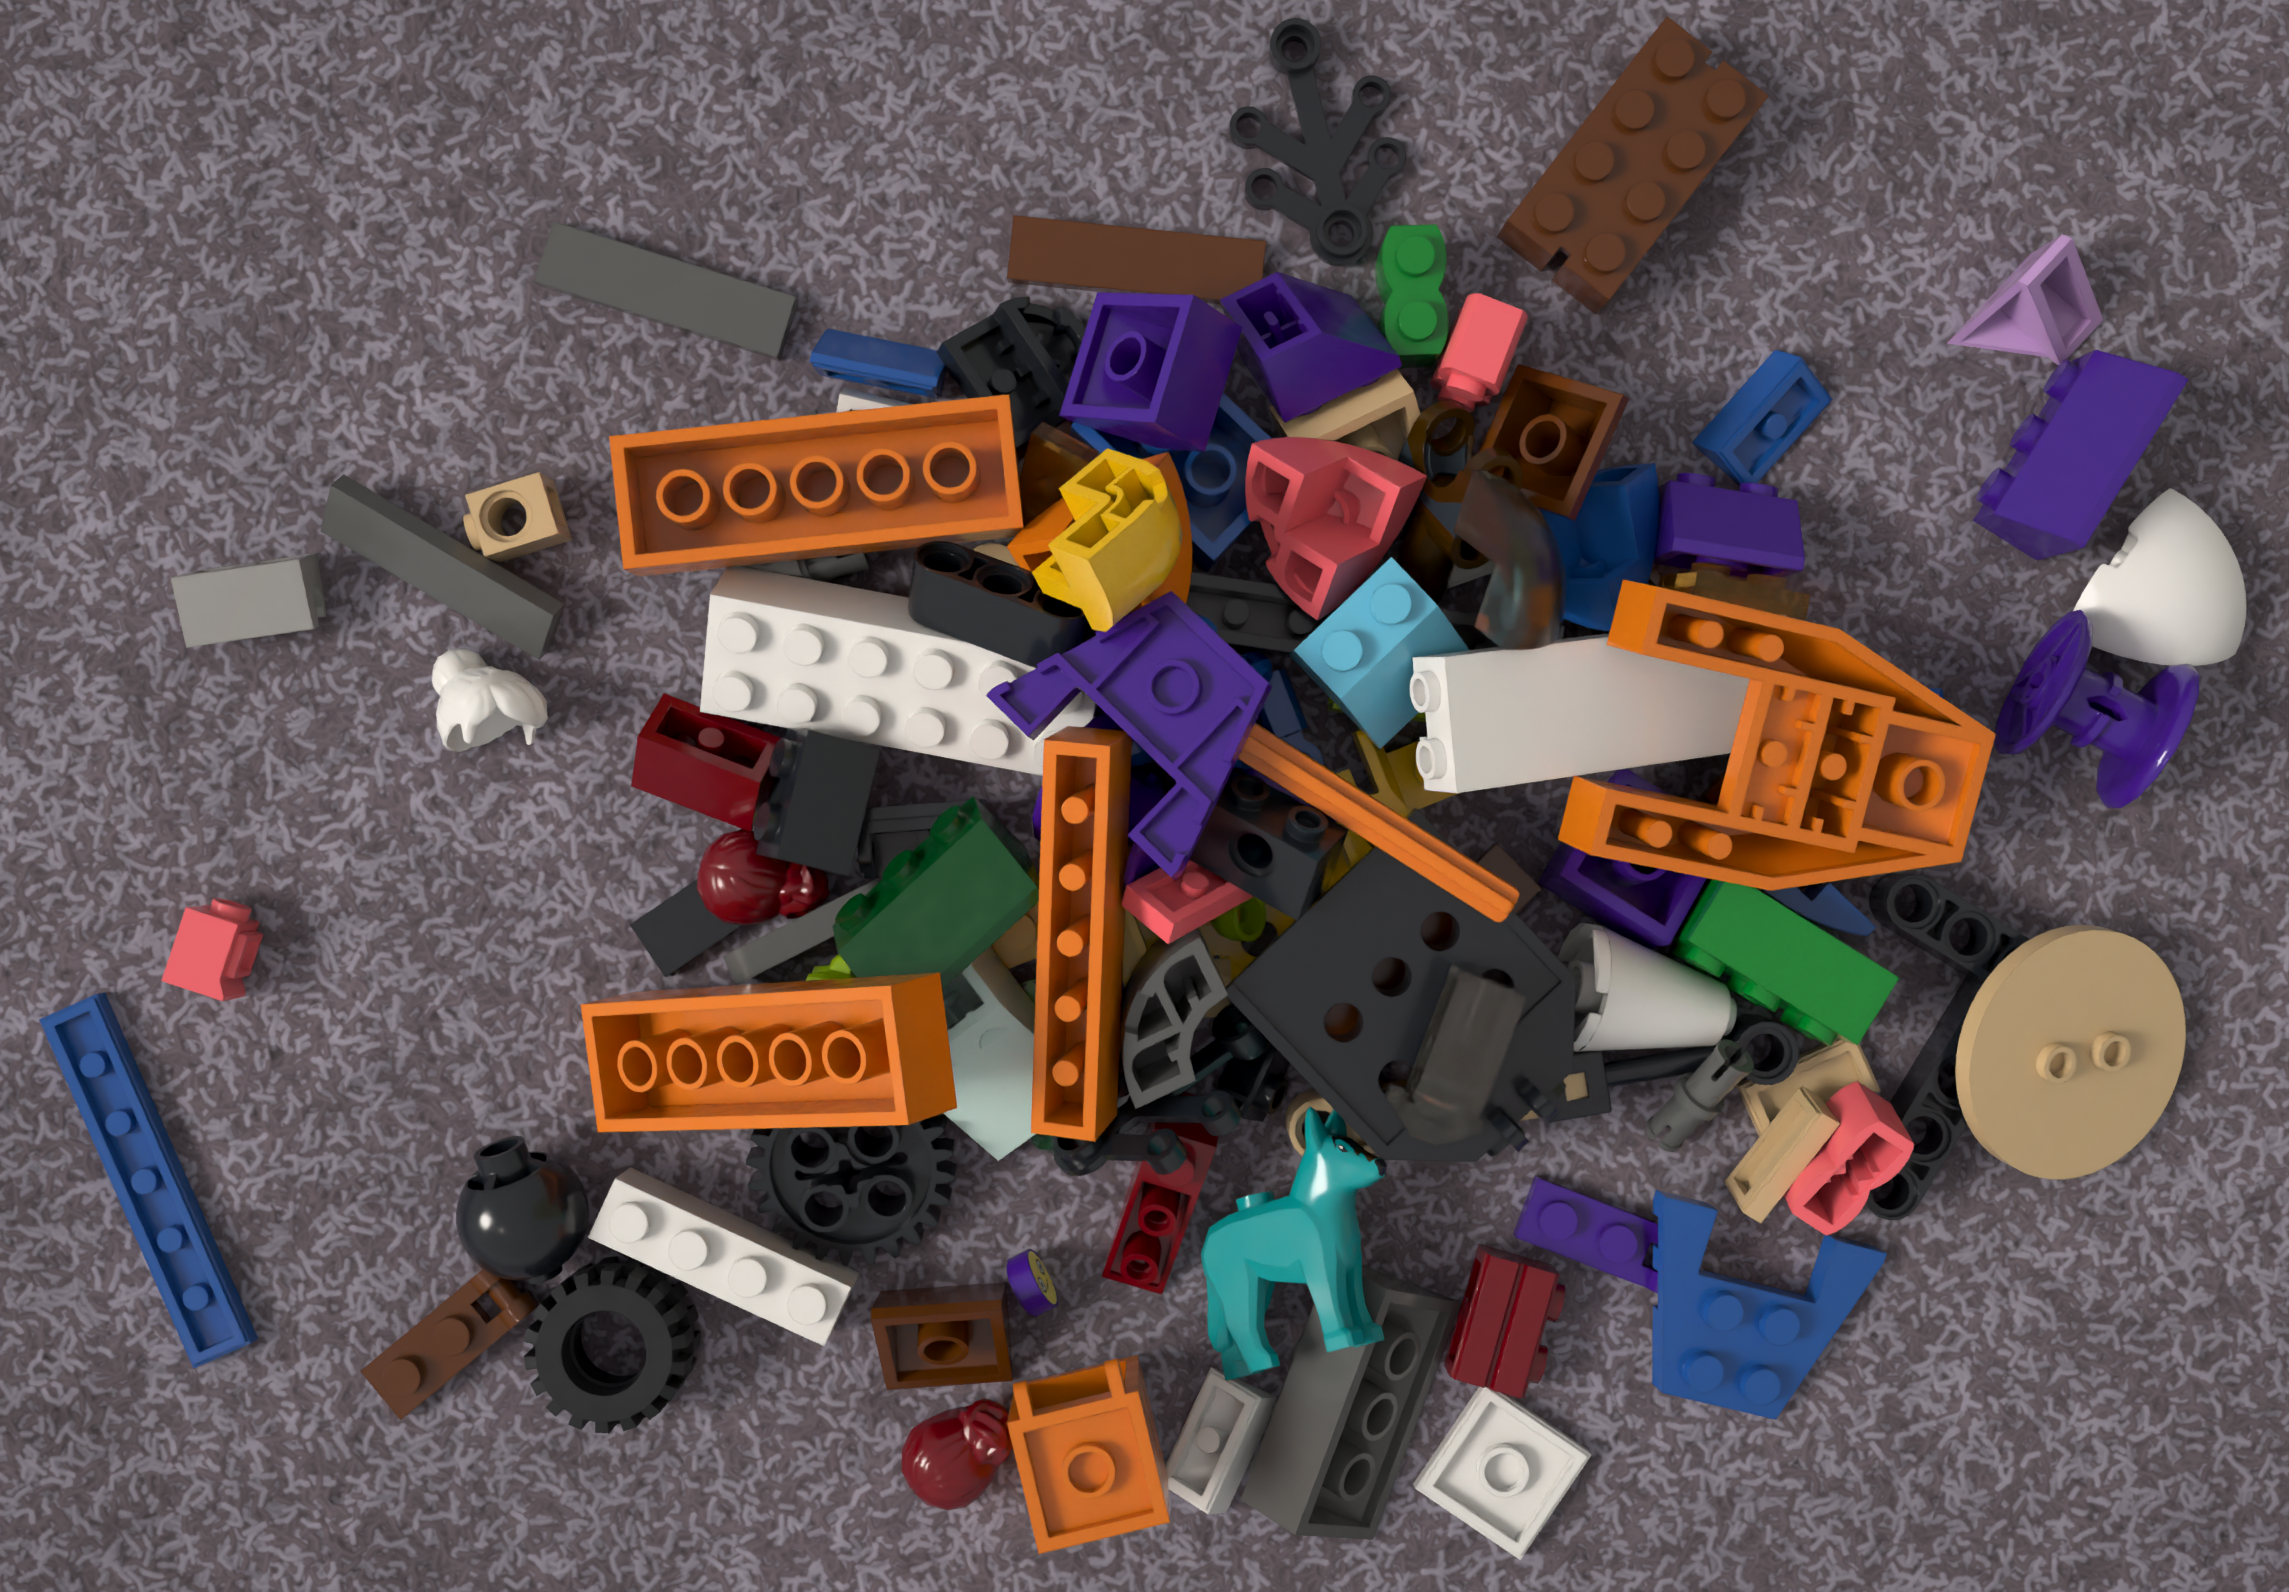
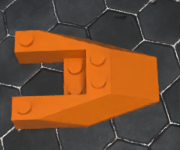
[1558,580,1996,891]

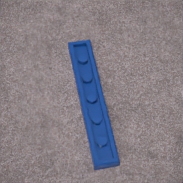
[39,992,258,1369]

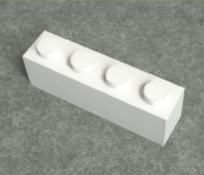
[588,1167,860,1346]

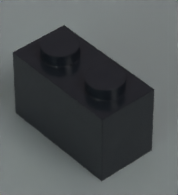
[754,728,881,876]

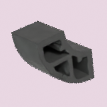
[1120,927,1228,1109]

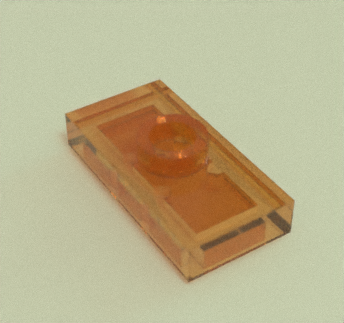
[1019,422,1099,526]

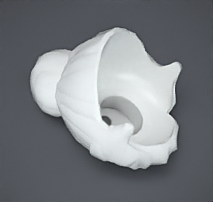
[432,648,548,752]

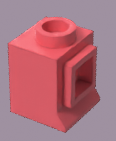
[161,898,264,1001]

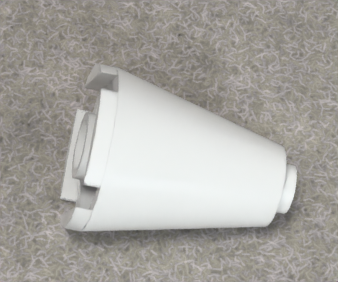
[1558,923,1737,1052]

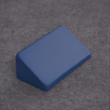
[810,329,947,399]
[1692,350,1833,486]

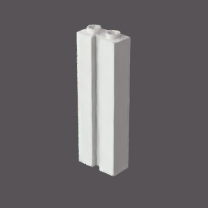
[1410,615,1787,793]

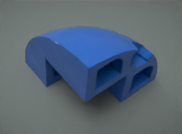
[1496,463,1659,631]

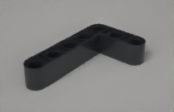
[1863,873,2030,1220]

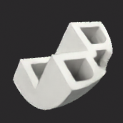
[2073,488,2247,666]

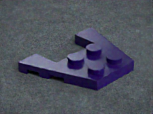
[986,591,1272,880]

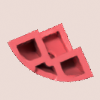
[1245,437,1427,620]

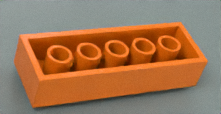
[609,394,1025,577]
[581,972,957,1132]

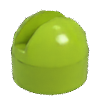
[1211,897,1266,942]

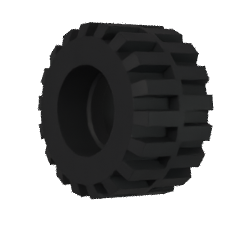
[524,1256,701,1433]

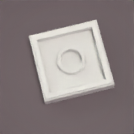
[1413,1387,1592,1560]

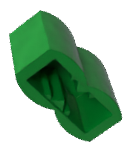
[1375,224,1449,368]

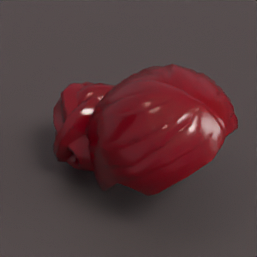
[697,829,830,925]
[901,1398,1013,1511]

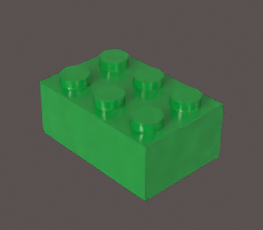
[1671,878,1899,1047]

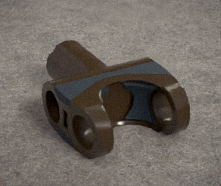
[1396,400,1523,605]

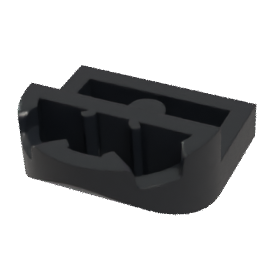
[936,297,1086,452]

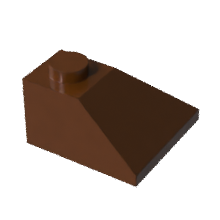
[1478,364,1629,521]

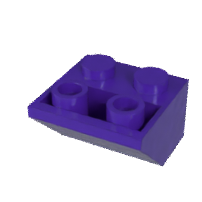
[1220,272,1402,423]

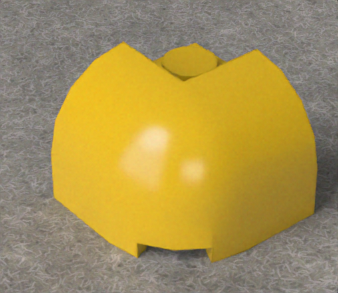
[1032,448,1182,632]

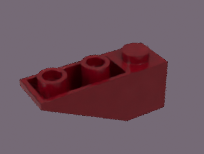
[1102,1092,1221,1295]

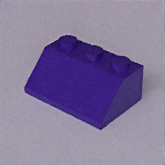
[1973,350,2189,561]

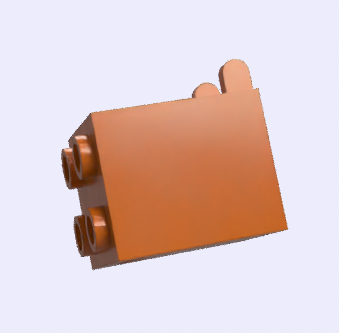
[1007,1355,1170,1554]

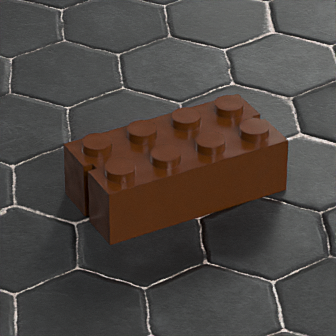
[1497,16,1769,315]

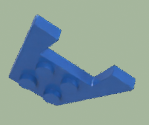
[1652,1190,1887,1420]

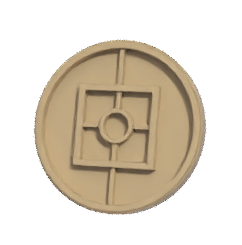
[1955,925,2186,1179]

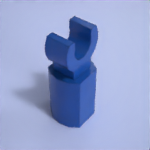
[1258,668,1324,766]

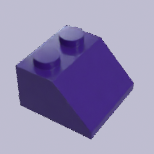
[1059,292,1243,452]
[1653,473,1805,582]
[1537,768,1707,949]

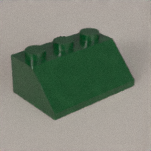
[832,796,1039,990]

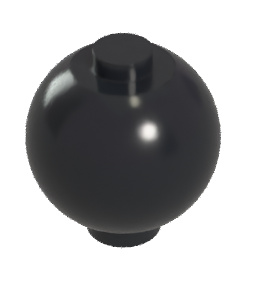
[456,1136,589,1284]

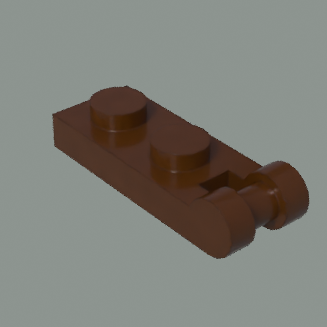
[360,1269,540,1420]

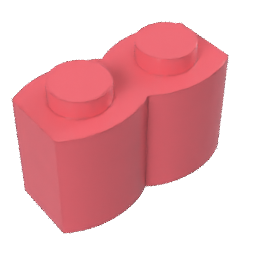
[1430,293,1528,412]
[1784,1081,1914,1236]

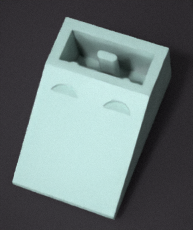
[942,946,1035,1161]

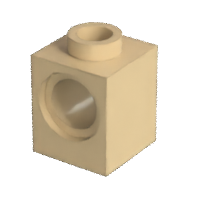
[463,472,572,562]

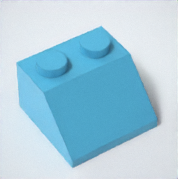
[1289,557,1469,749]

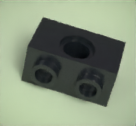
[1189,767,1349,921]

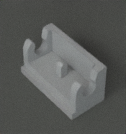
[171,553,326,648]

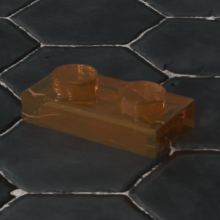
[1663,563,1810,620]

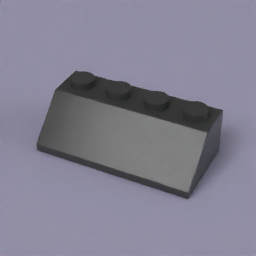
[1241,1265,1462,1540]

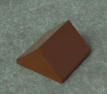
[871,1282,1013,1390]

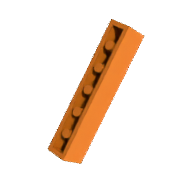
[1031,726,1132,1142]

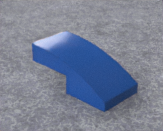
[1756,882,1876,936]

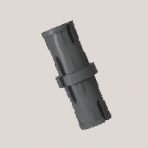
[1645,1039,1754,1152]

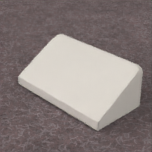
[1165,1367,1277,1514]

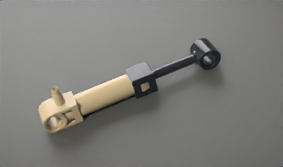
[1285,1014,1799,1156]

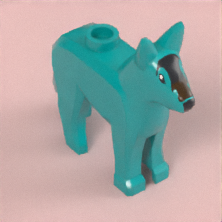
[1201,1107,1387,1381]

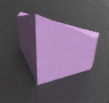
[1947,234,2103,365]

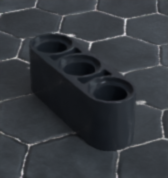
[908,541,1090,668]

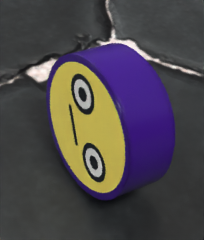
[1006,1249,1058,1317]

